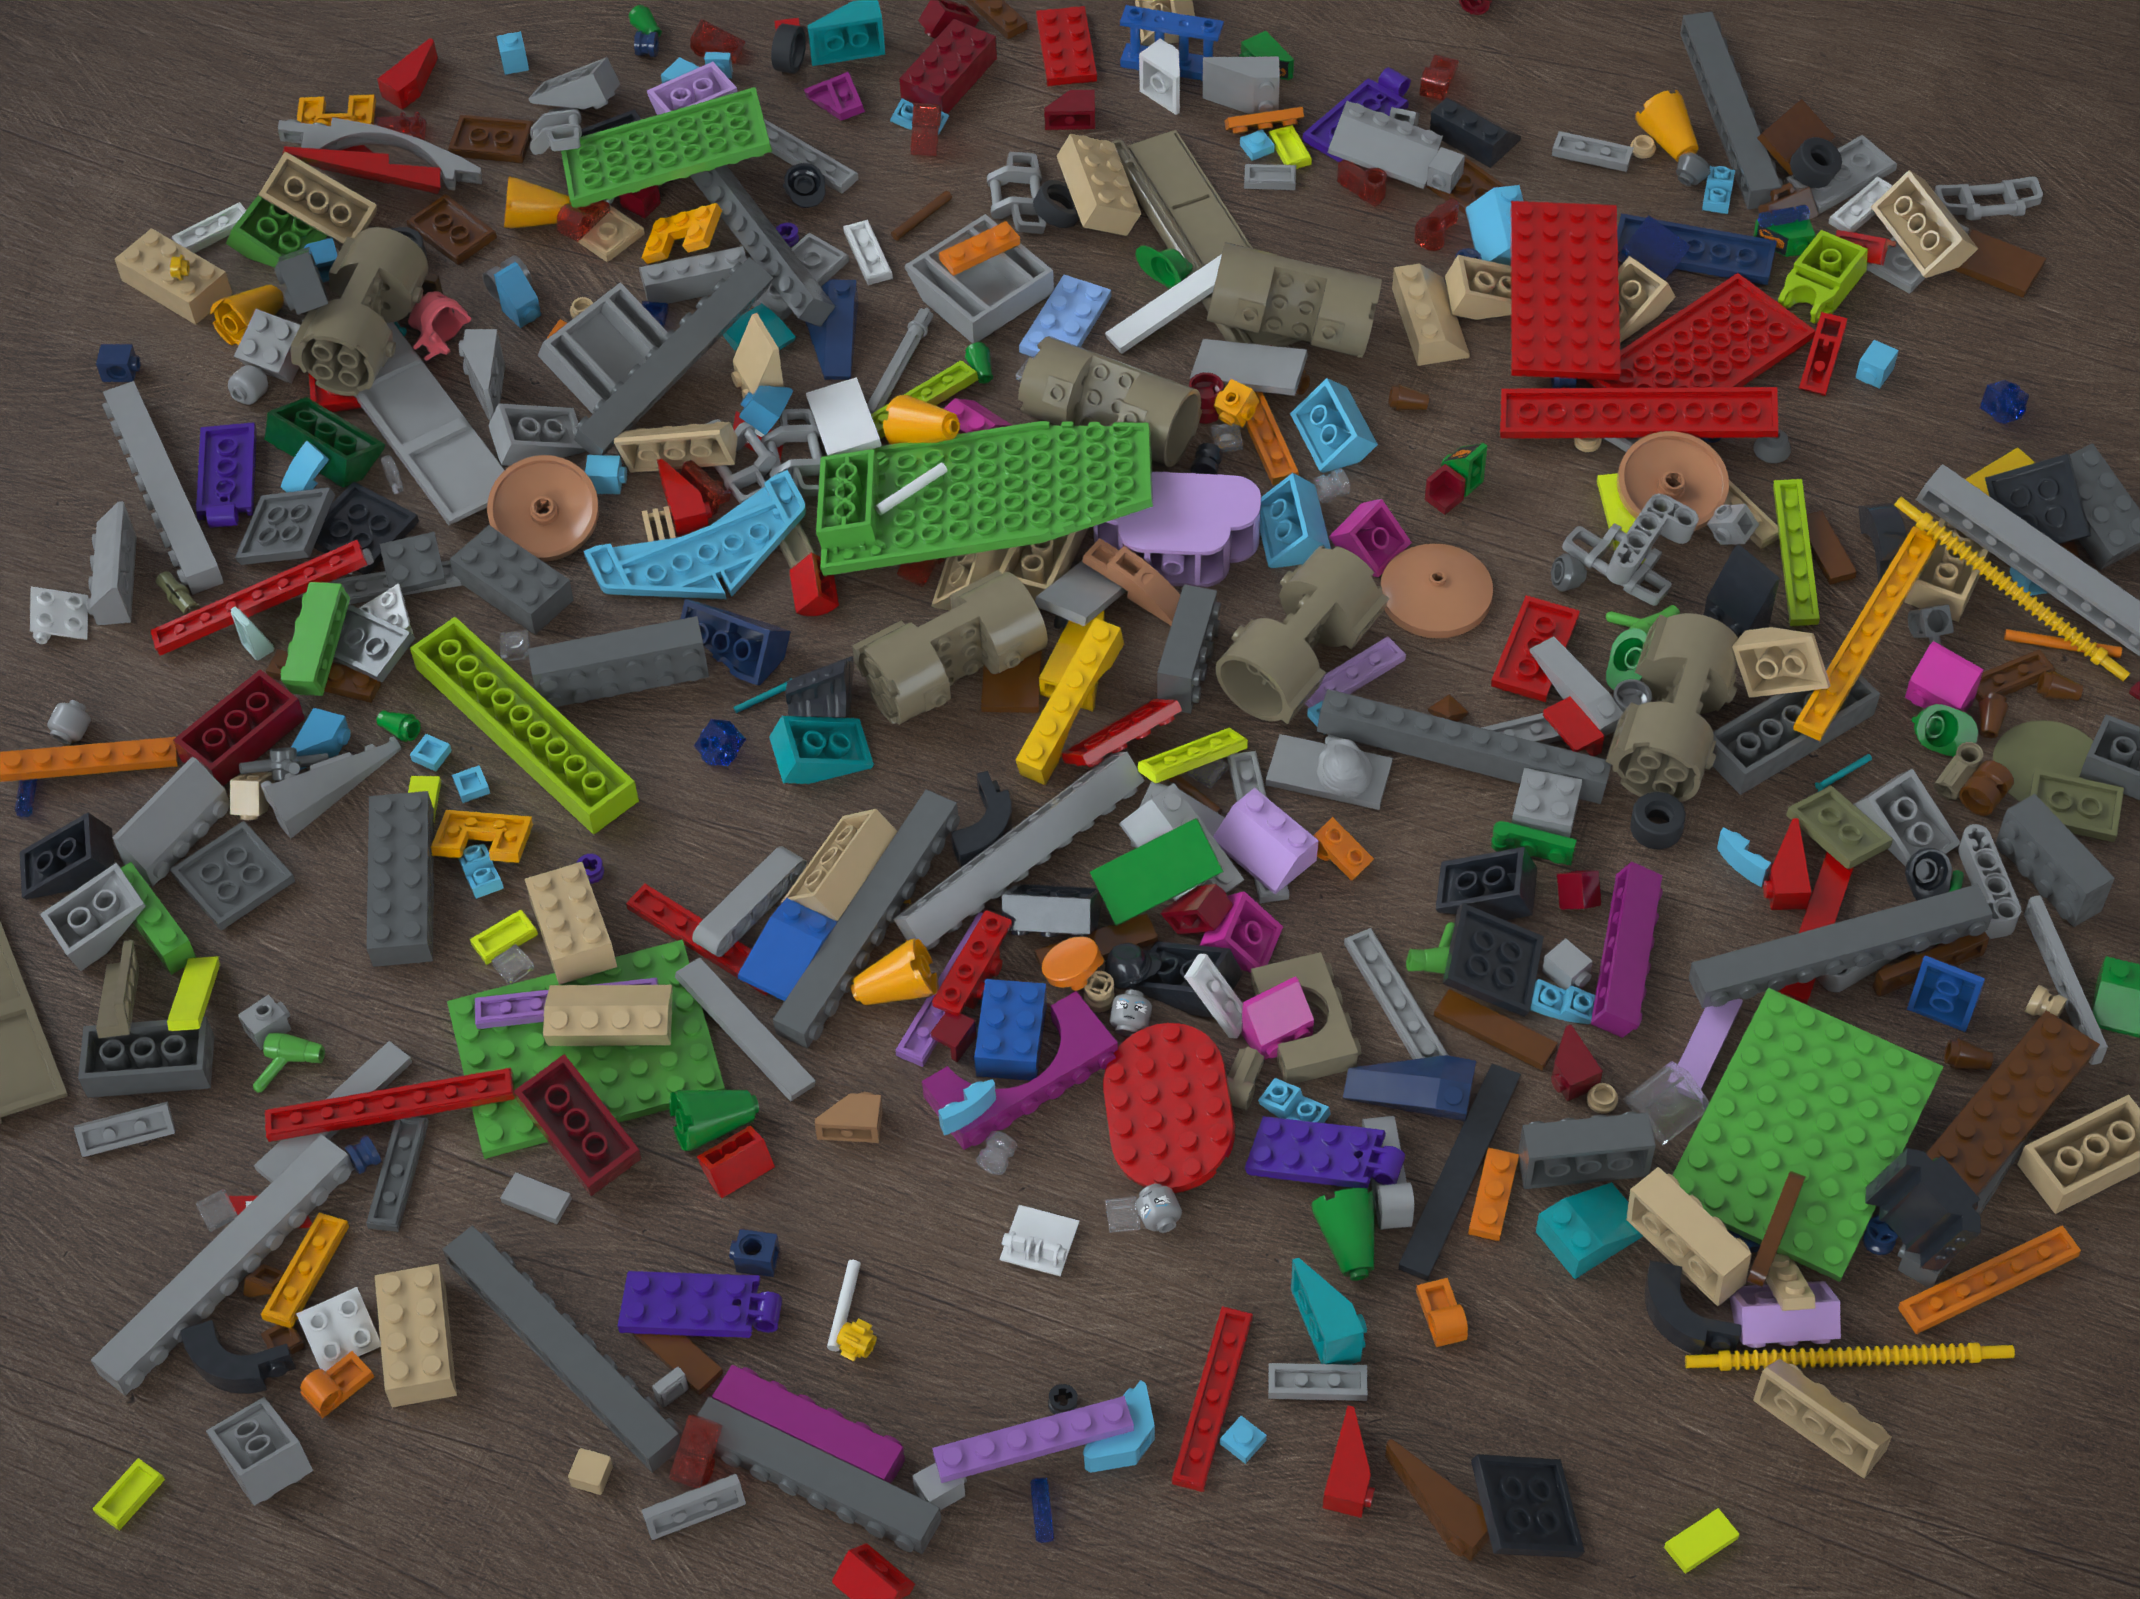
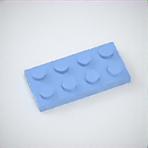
[1019,275,1111,357]

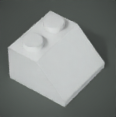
[1139,39,1180,115]

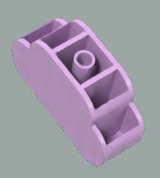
[1093,472,1261,587]

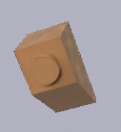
[815,1092,883,1143]

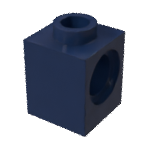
[96,344,141,382]
[729,1229,780,1277]

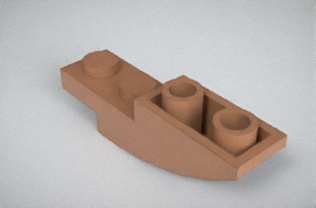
[1082,538,1180,626]

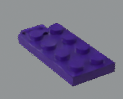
[1303,67,1411,164]
[196,422,257,528]
[1245,1116,1405,1189]
[617,1271,782,1338]

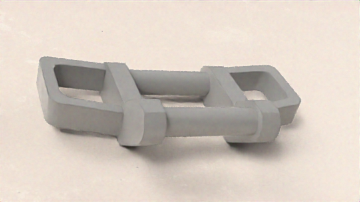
[530,107,582,155]
[987,152,1046,234]
[1934,176,2043,220]
[761,409,823,497]
[707,419,777,504]
[1562,523,1672,606]

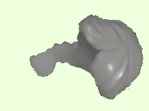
[1317,735,1373,799]

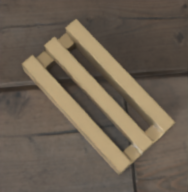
[642,506,676,542]

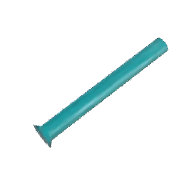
[733,678,792,713]
[1815,754,1872,791]

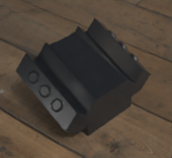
[785,656,854,717]
[1865,1148,1981,1271]

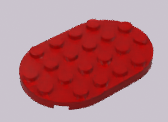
[1103,1023,1235,1193]

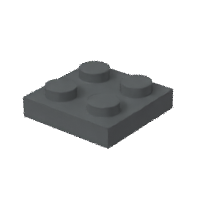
[380,532,446,593]

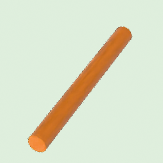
[2004,629,2122,658]

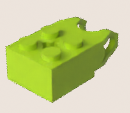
[1778,230,1868,324]

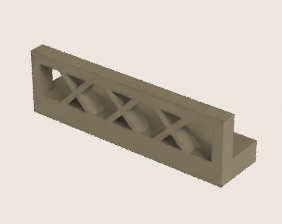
[96,940,140,1038]

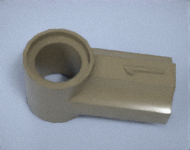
[1934,742,1983,800]
[1227,1047,1264,1110]

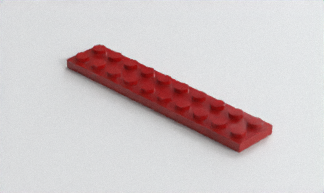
[1500,387,1778,438]

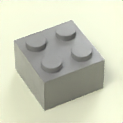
[234,309,301,384]
[1512,768,1582,838]

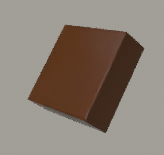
[261,1325,305,1354]

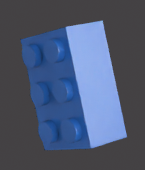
[974,979,1047,1081]

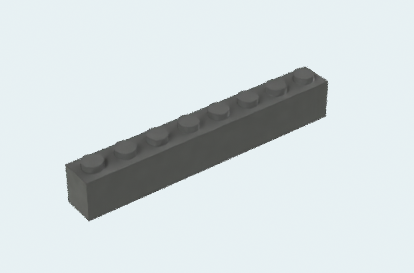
[689,1397,941,1554]

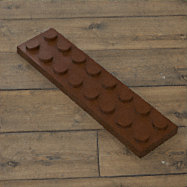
[1926,1010,2100,1196]

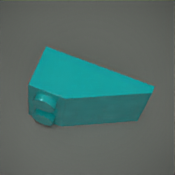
[807,0,885,66]
[769,716,874,784]
[1536,1182,1643,1279]
[1291,1258,1367,1365]

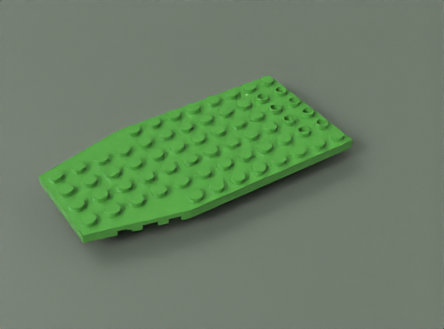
[816,421,1153,576]

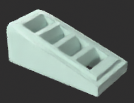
[231,606,274,660]

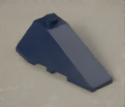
[805,279,859,380]
[680,599,791,685]
[1343,1055,1476,1122]

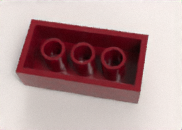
[899,19,997,114]
[173,669,305,786]
[514,1054,641,1196]

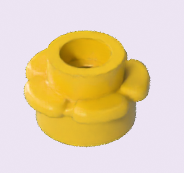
[170,254,190,281]

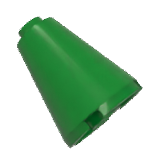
[669,1090,759,1151]
[1311,1188,1375,1281]

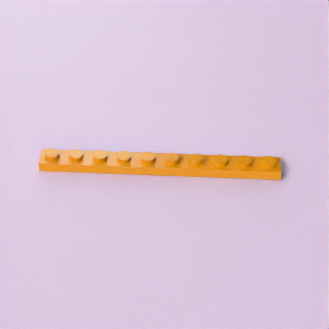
[1793,526,1939,741]

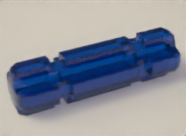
[1758,205,1810,228]
[14,779,37,817]
[1030,1477,1054,1543]

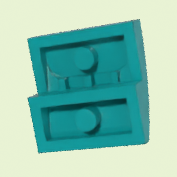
[723,303,796,351]

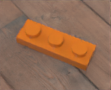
[1225,107,1304,134]
[939,221,1020,276]
[1468,1147,1519,1241]

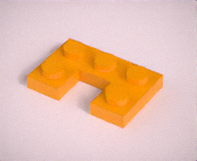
[297,94,376,126]
[641,203,722,264]
[431,810,533,863]

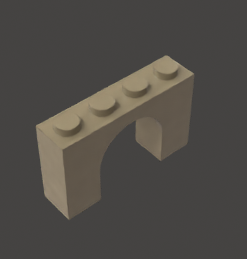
[1251,952,1361,1084]

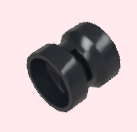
[1191,443,1223,475]

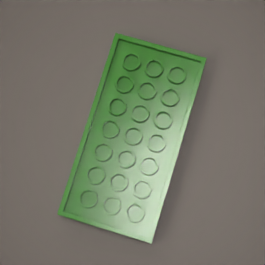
[561,87,772,209]

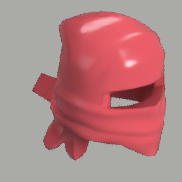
[408,291,471,361]

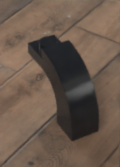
[1858,503,1907,584]
[951,770,1012,868]
[1644,1260,1741,1355]
[180,1320,296,1394]

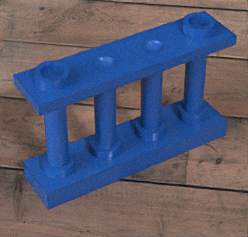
[1120,5,1224,81]

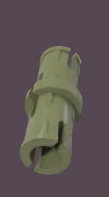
[156,571,200,615]

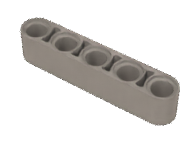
[692,846,807,957]

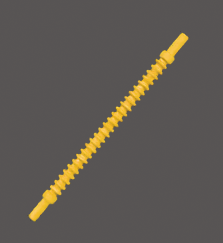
[1894,497,2130,682]
[1685,1342,2015,1371]

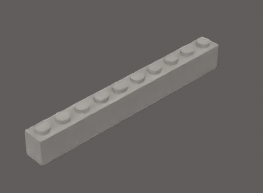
[102,381,224,595]
[1916,464,2140,656]
[893,752,1145,950]
[91,1134,354,1396]

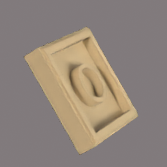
[571,204,645,263]

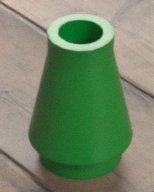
[628,5,662,37]
[965,342,993,384]
[377,710,421,742]

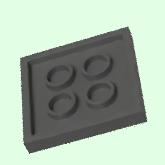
[235,487,335,565]
[170,821,295,931]

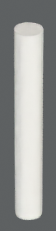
[875,462,948,515]
[827,1260,861,1352]

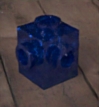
[1980,380,2029,424]
[694,719,746,766]

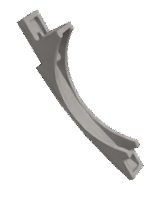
[278,117,483,190]

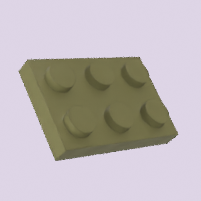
[2029,769,2124,842]
[1786,786,1893,870]

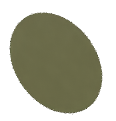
[1993,720,2093,802]

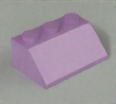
[647,62,737,115]
[1213,788,1318,894]
[1729,1281,1841,1348]

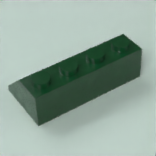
[264,397,385,488]

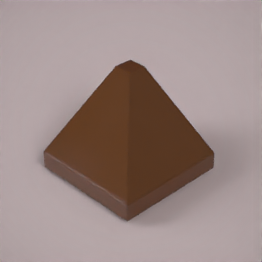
[1428,694,1469,722]
[243,1264,285,1297]

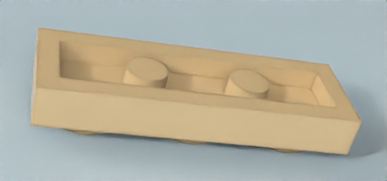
[1766,1254,1815,1311]

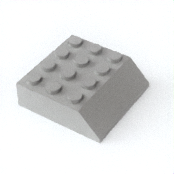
[905,214,1054,343]
[538,282,668,414]

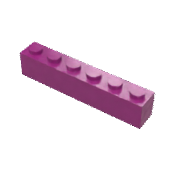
[1591,861,1663,1038]
[712,1365,905,1484]

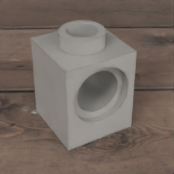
[1427,147,1465,194]

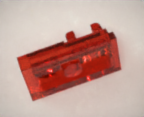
[374,112,427,141]
[680,460,732,515]

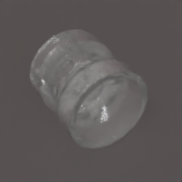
[1313,468,1350,503]
[976,1131,1018,1175]

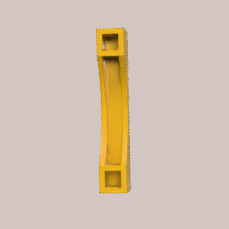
[1016,618,1124,785]

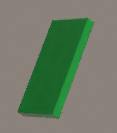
[1090,818,1224,926]

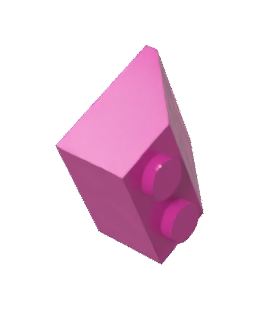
[943,398,1013,434]
[1329,499,1412,577]
[1905,641,1984,713]
[1200,891,1283,973]
[1242,976,1314,1060]

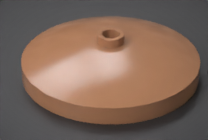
[1617,431,1729,531]
[487,455,599,562]
[1380,544,1493,638]

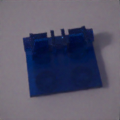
[1618,215,1691,281]

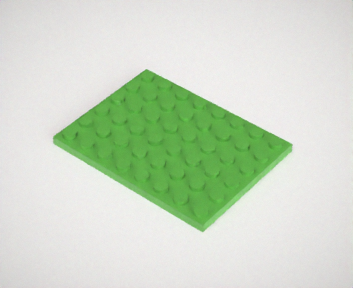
[447,939,725,1159]
[1673,988,1944,1282]

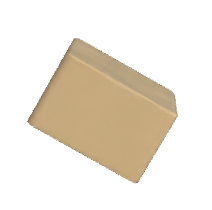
[568,1448,613,1495]

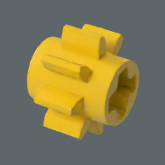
[836,1319,877,1361]

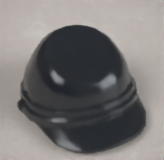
[783,163,825,208]
[1905,848,1953,901]
[1104,943,1162,988]

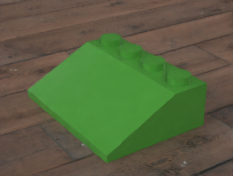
[226,194,327,268]

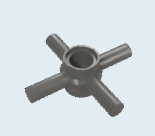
[239,747,329,780]

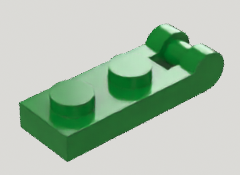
[1491,821,1577,866]

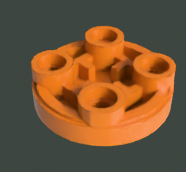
[1042,937,1104,990]

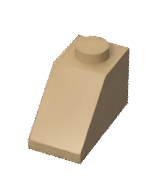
[230,772,275,820]

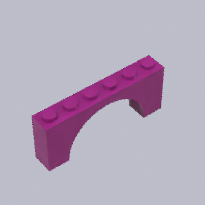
[922,991,1118,1150]

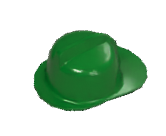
[1135,246,1193,289]
[1606,628,1647,690]
[1911,704,1978,757]

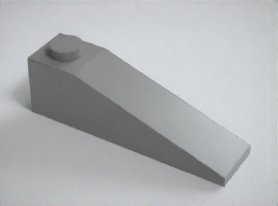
[1530,636,1623,737]

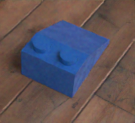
[738,898,837,1001]
[1907,956,1985,1032]

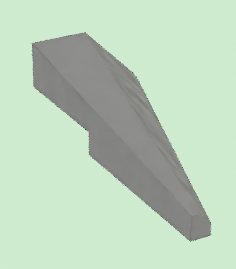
[261,736,401,839]

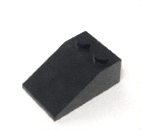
[1703,544,1780,638]
[20,812,115,900]
[1436,847,1538,920]
[1130,941,1243,1018]

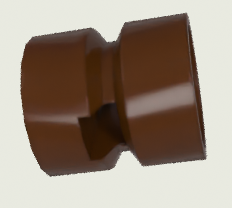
[1959,760,2014,816]

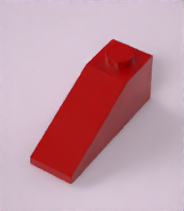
[377,38,438,110]
[1799,312,1848,396]
[657,458,712,538]
[1763,818,1811,910]
[1323,1405,1375,1518]

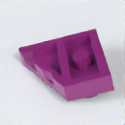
[804,72,865,121]

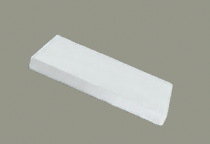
[806,377,882,456]

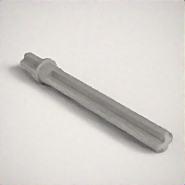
[867,308,933,414]

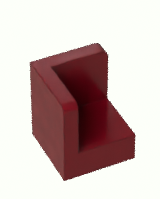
[619,185,661,218]
[1425,464,1466,515]
[1557,870,1601,909]
[931,1012,976,1062]

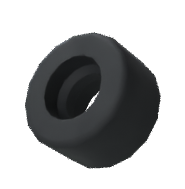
[1790,137,1842,189]
[1630,792,1686,850]

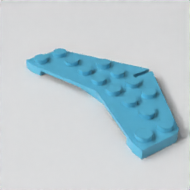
[584,470,806,599]

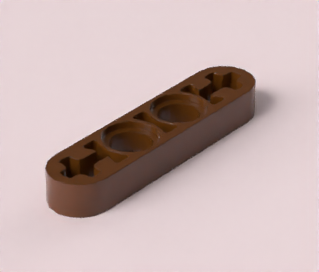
[1747,1171,1806,1288]

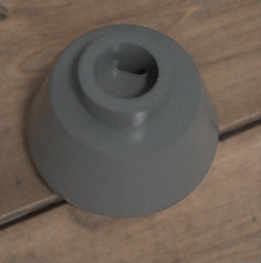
[1676,152,1710,186]
[1753,429,1791,464]
[1551,553,1587,592]

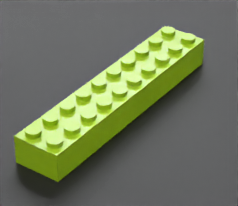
[410,617,639,835]

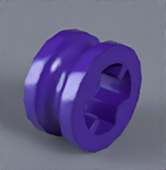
[776,223,799,247]
[577,854,604,884]

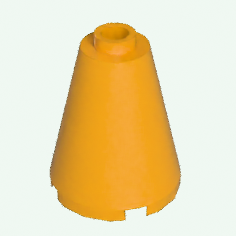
[1635,90,1699,162]
[504,177,574,229]
[210,284,284,345]
[883,395,960,445]
[851,938,939,1005]

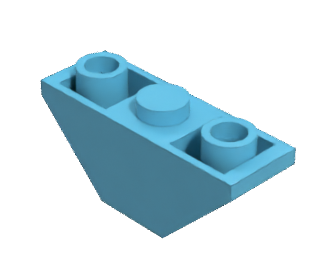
[1083,1380,1155,1473]

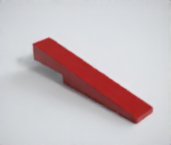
[282,146,441,194]

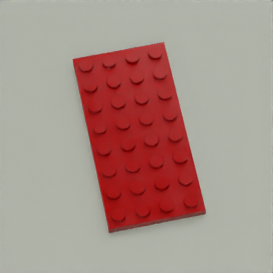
[1510,201,1621,380]
[1586,273,1815,388]

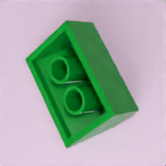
[2091,956,2140,1038]

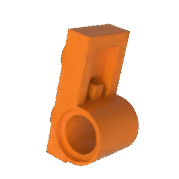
[1313,817,1374,881]
[1416,1278,1468,1347]
[300,1351,374,1419]

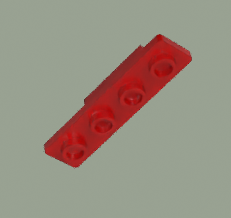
[932,910,1012,1016]

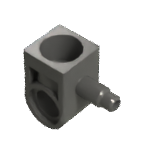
[1908,605,1954,646]

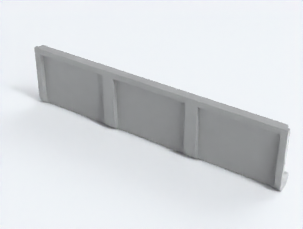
[302,320,504,526]

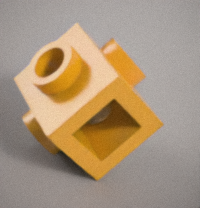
[1214,379,1259,428]

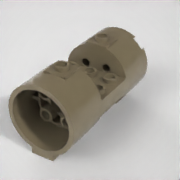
[291,227,429,396]
[1206,242,1382,357]
[1018,336,1202,467]
[1216,545,1389,724]
[852,570,1048,725]
[1605,613,1738,802]

